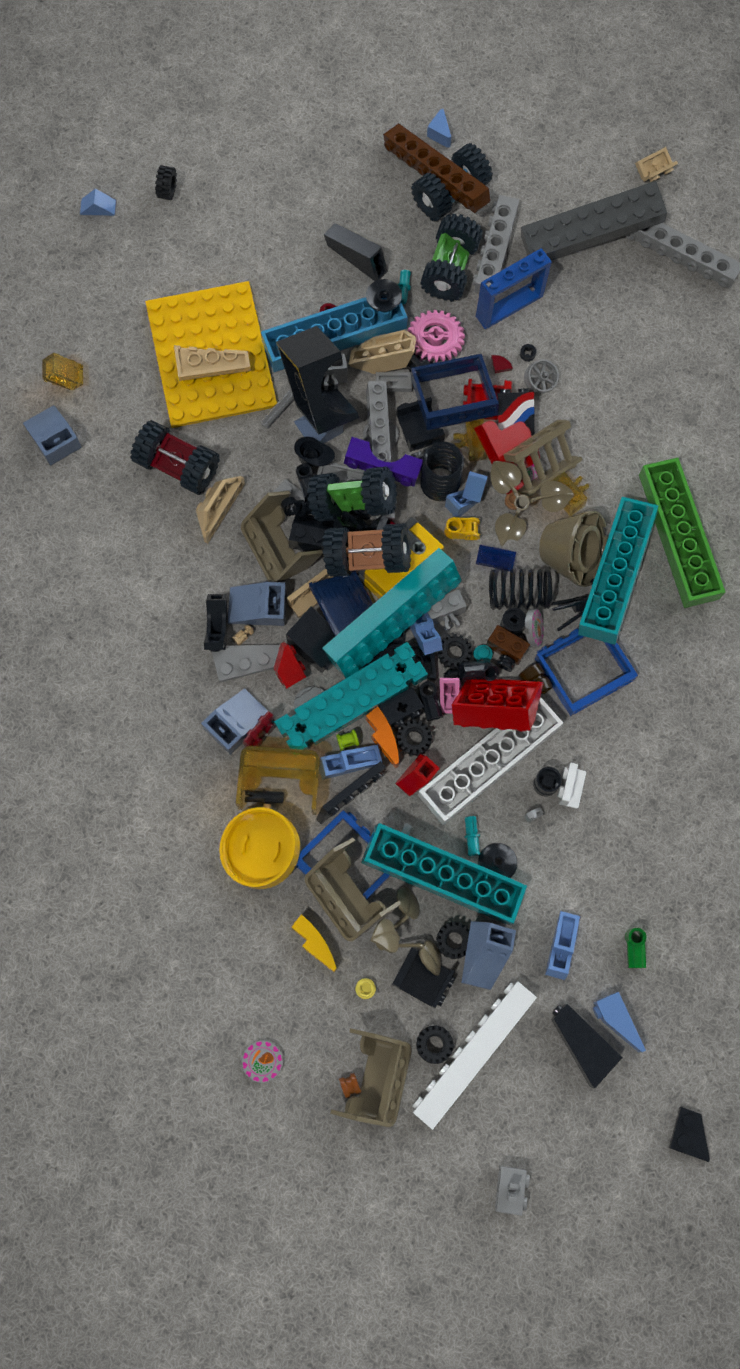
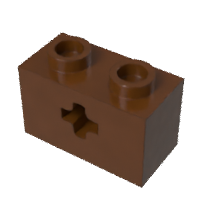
[486,625,530,665]

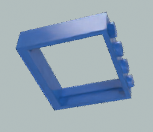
[476,248,552,330]
[535,628,638,717]
[296,810,391,900]

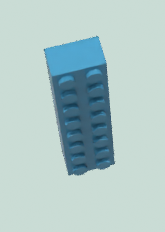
[261,297,408,372]

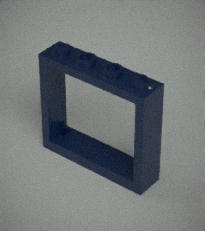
[411,353,499,430]

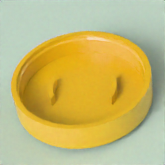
[219,807,300,889]

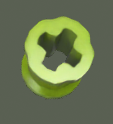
[336,729,359,751]

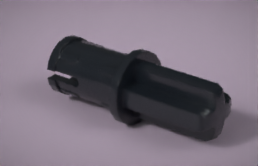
[245,789,284,804]

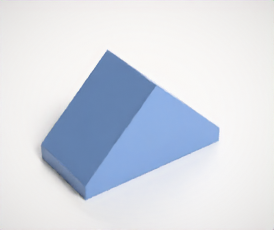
[427,109,451,148]
[80,189,116,216]
[462,471,488,503]
[445,490,478,518]

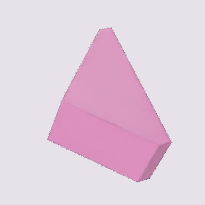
[440,678,461,714]

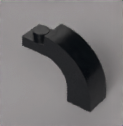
[204,594,227,652]

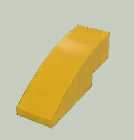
[291,914,337,973]

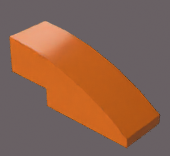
[365,706,399,769]

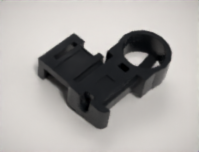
[333,510,370,532]

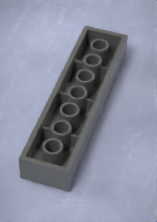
[521,181,667,260]

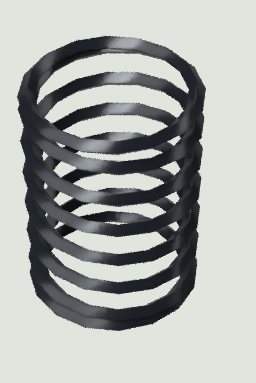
[420,442,464,501]
[489,568,552,610]

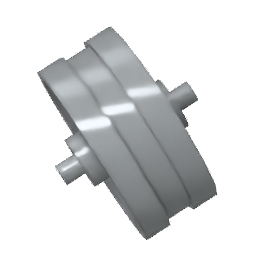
[524,359,559,394]

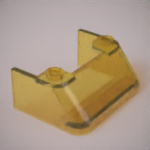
[236,746,320,815]

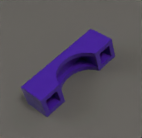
[344,437,423,487]

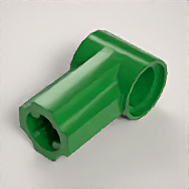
[625,928,647,968]

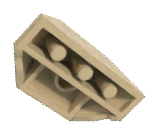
[349,330,417,374]
[196,476,245,544]

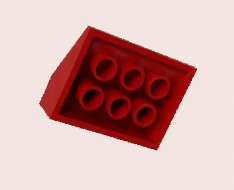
[451,679,543,732]

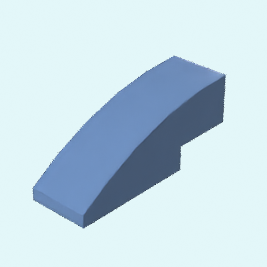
[409,613,443,655]
[317,745,382,780]
[545,911,580,980]

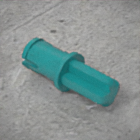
[397,270,411,304]
[464,816,480,856]

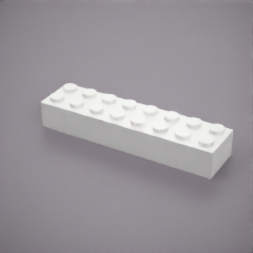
[418,697,563,825]

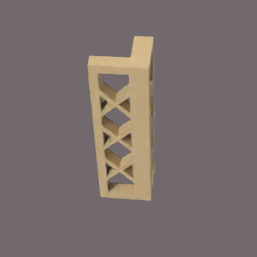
[287,569,358,618]

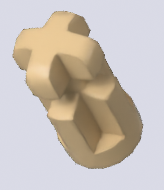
[231,625,254,645]

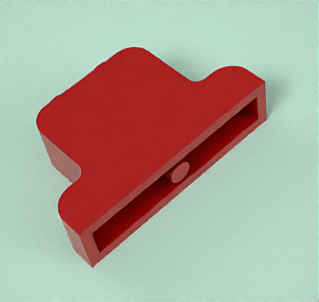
[474,421,540,494]

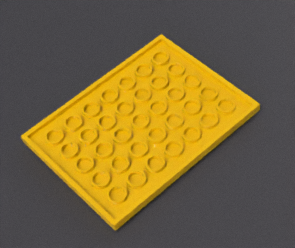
[145,281,277,428]

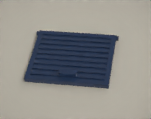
[309,571,373,637]

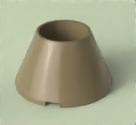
[539,511,608,587]

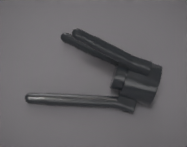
[551,596,588,631]

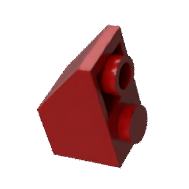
[273,642,306,689]
[395,754,440,796]

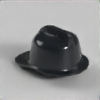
[294,436,335,467]

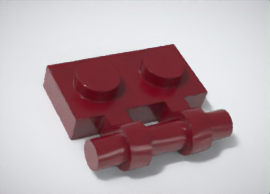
[243,711,275,752]

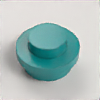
[473,645,493,661]

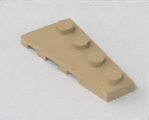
[174,345,251,381]

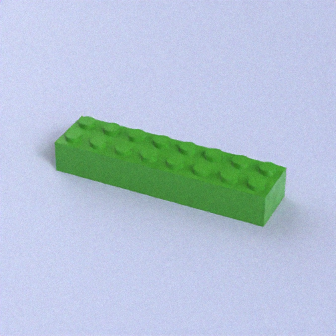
[639,458,725,608]

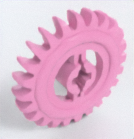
[407,310,465,363]

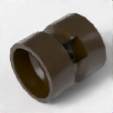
[519,663,553,694]

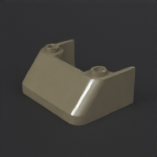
[241,491,323,582]
[305,838,401,941]
[330,1028,411,1127]

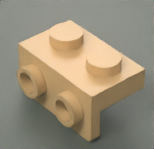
[635,147,678,182]

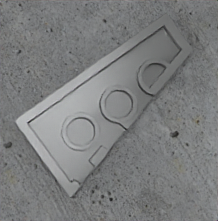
[212,645,280,682]

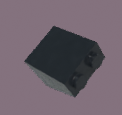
[286,606,335,673]

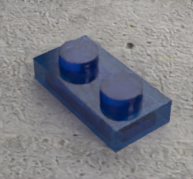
[476,545,516,571]

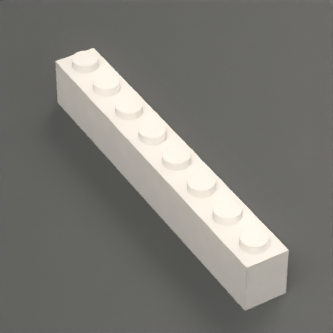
[412,981,537,1130]

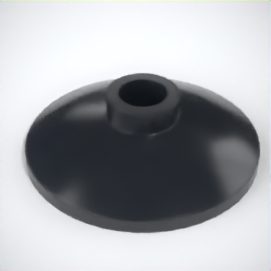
[366,279,402,312]
[478,843,517,878]

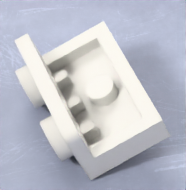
[557,762,586,809]

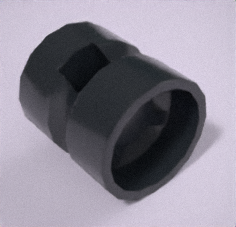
[500,608,526,637]
[533,767,562,797]

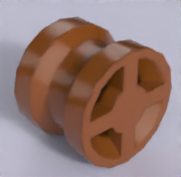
[339,1073,361,1098]

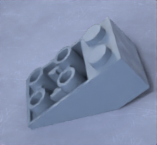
[23,405,82,466]
[228,582,286,626]
[201,688,268,755]
[461,921,516,990]

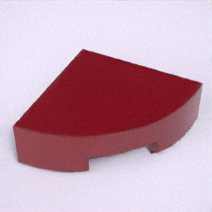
[491,355,513,373]

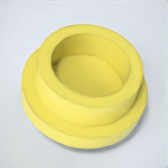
[355,978,376,999]

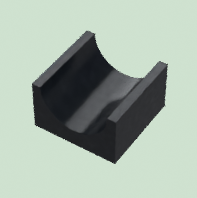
[276,326,359,435]

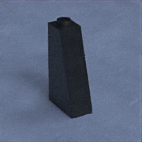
[324,223,388,281]
[551,1004,623,1088]

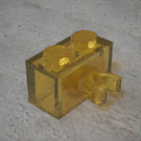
[42,353,83,390]
[453,418,487,461]
[551,471,589,517]

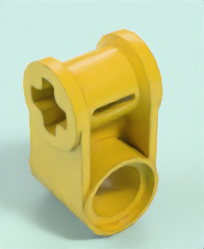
[444,517,480,540]

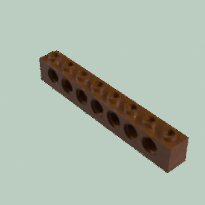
[383,123,490,213]

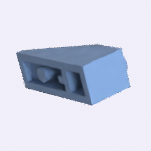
[593,992,646,1052]

